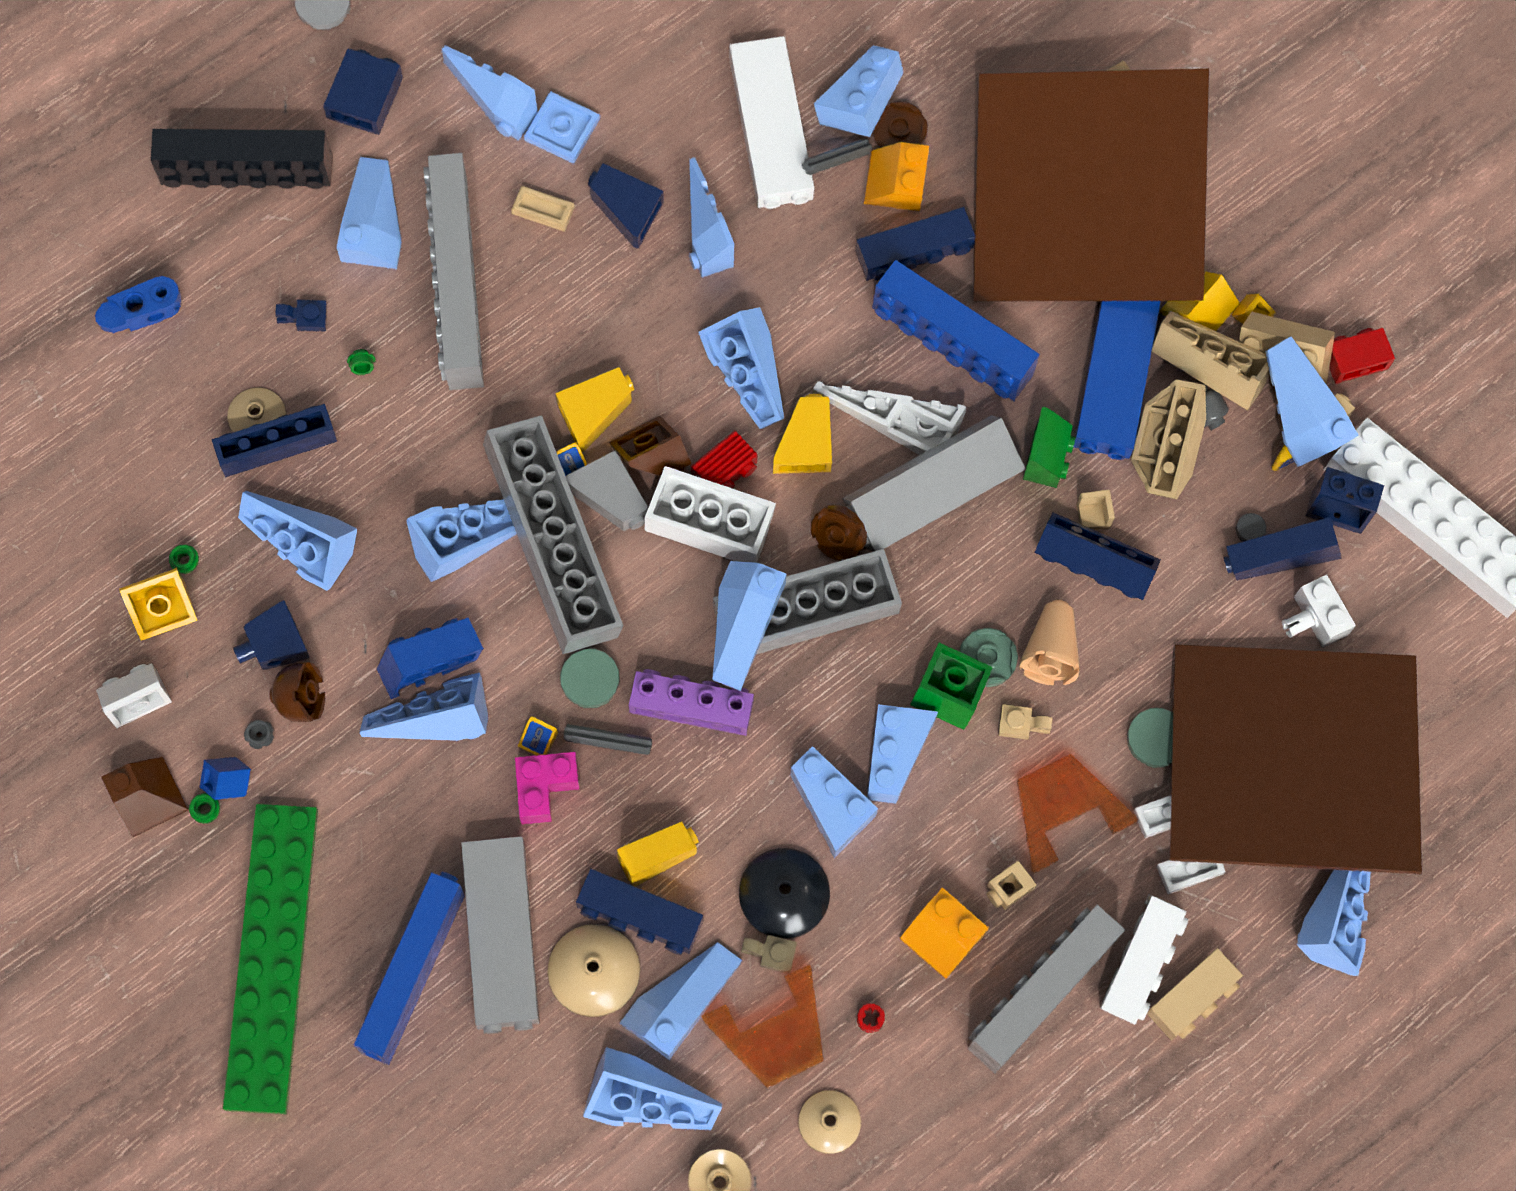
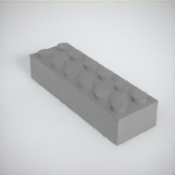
[713,549,902,655]
[968,905,1125,1074]

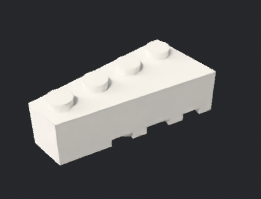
[1100,894,1189,1025]

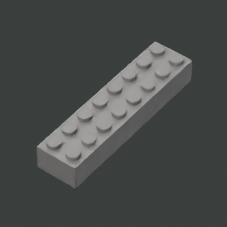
[423,153,484,390]
[483,415,623,654]

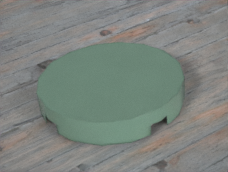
[959,628,1018,687]
[560,649,620,708]
[1127,708,1173,768]

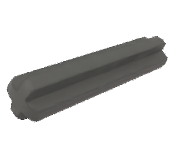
[802,139,872,175]
[563,724,652,755]

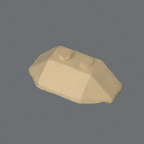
[1131,379,1206,499]

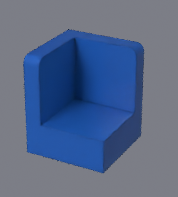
[200,757,251,800]

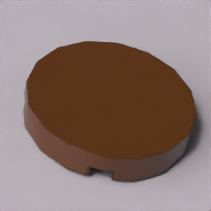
[872,101,928,148]
[811,504,867,561]

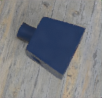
[233,600,310,670]

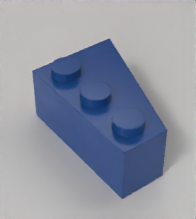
[377,617,483,700]

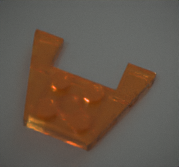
[1017,754,1139,874]
[701,964,824,1089]

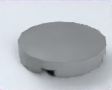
[295,0,351,30]

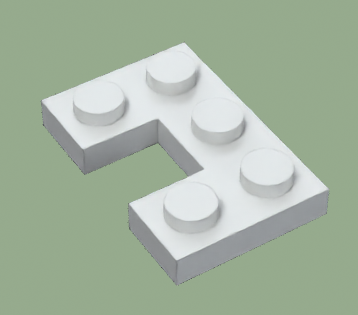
[1133,795,1226,894]

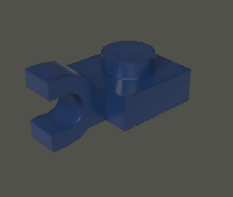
[275,300,327,331]

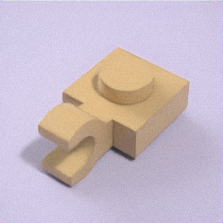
[998,704,1053,740]

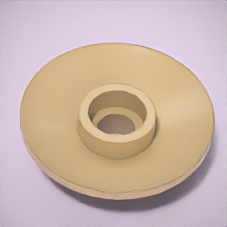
[228,388,286,432]
[799,1090,861,1154]
[688,1149,751,1191]

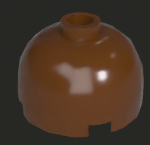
[269,662,325,722]

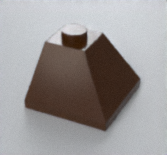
[609,416,692,476]
[101,757,188,837]

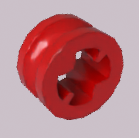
[857,1003,885,1033]

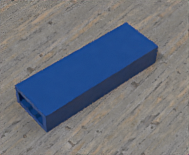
[1073,301,1161,460]
[354,871,465,1065]

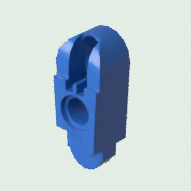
[95,276,181,334]

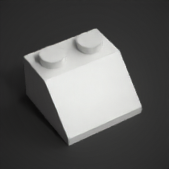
[96,663,172,728]

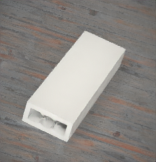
[729,36,814,209]

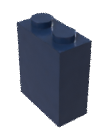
[323,48,403,135]

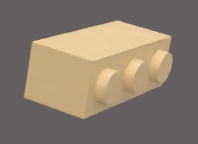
[1147,948,1243,1041]

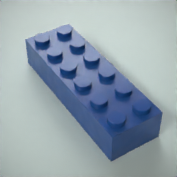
[872,260,1040,401]

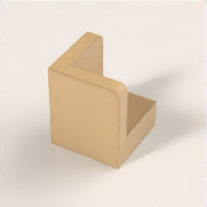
[1076,490,1115,530]

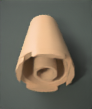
[1020,600,1080,685]

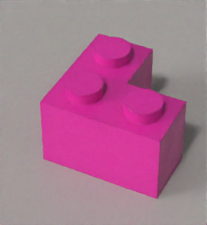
[515,752,579,825]

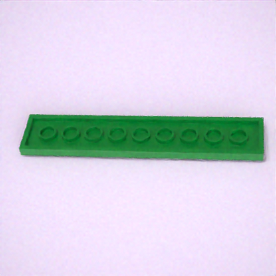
[223,804,318,1115]

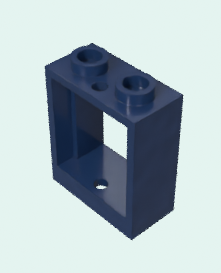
[1305,467,1385,534]

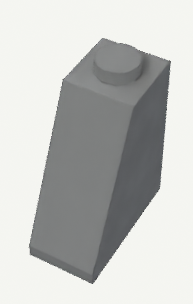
[566,451,648,531]

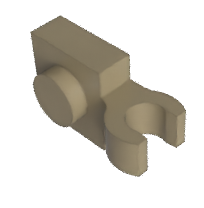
[741,935,797,974]

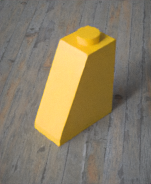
[555,367,634,452]
[773,394,832,474]
[617,822,699,887]

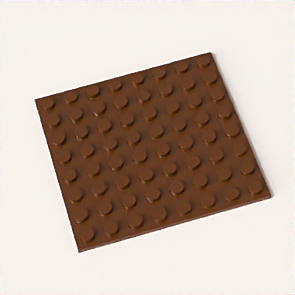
[974,68,1209,302]
[1170,644,1422,874]

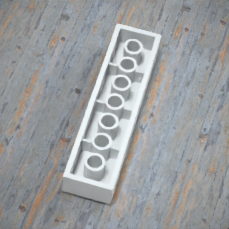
[1324,418,1516,618]

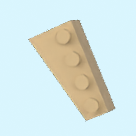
[1152,312,1270,410]

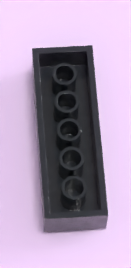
[150,129,332,189]

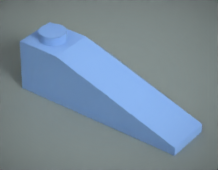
[698,307,785,429]
[1265,336,1359,467]
[360,673,488,741]
[1297,870,1371,976]
[620,942,742,1060]
[583,1047,722,1130]

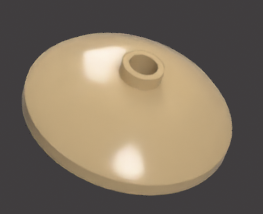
[548,924,640,1017]

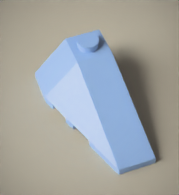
[442,46,538,141]
[337,157,402,269]
[689,157,734,278]
[238,491,357,591]
[406,499,517,582]
[713,561,787,691]

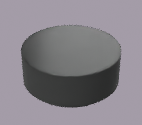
[1235,513,1266,542]

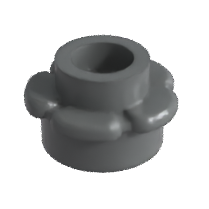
[244,720,274,749]

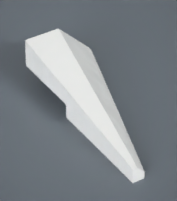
[813,381,966,455]

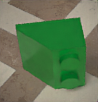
[1023,407,1076,488]
[910,642,993,730]

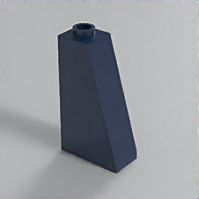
[1223,517,1342,581]

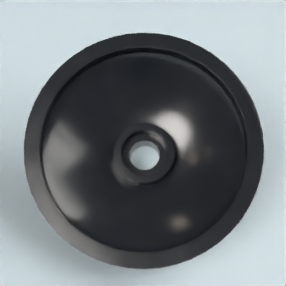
[739,848,830,939]

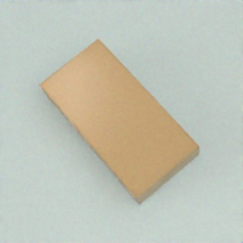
[511,185,575,232]

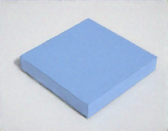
[524,91,600,164]

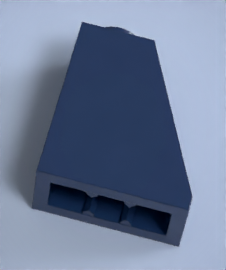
[588,163,664,249]

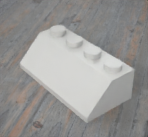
[645,466,776,563]

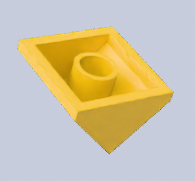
[1160,271,1240,332]
[119,568,197,641]

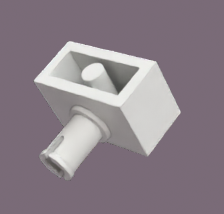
[1282,574,1356,648]

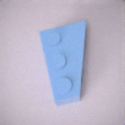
[814,45,903,137]
[867,704,938,804]
[790,746,878,858]

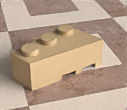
[1239,312,1335,384]

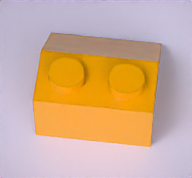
[864,142,929,212]
[900,887,989,979]

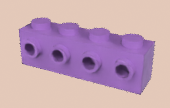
[629,669,754,736]

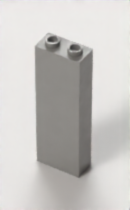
[842,415,1026,552]
[462,836,539,1034]

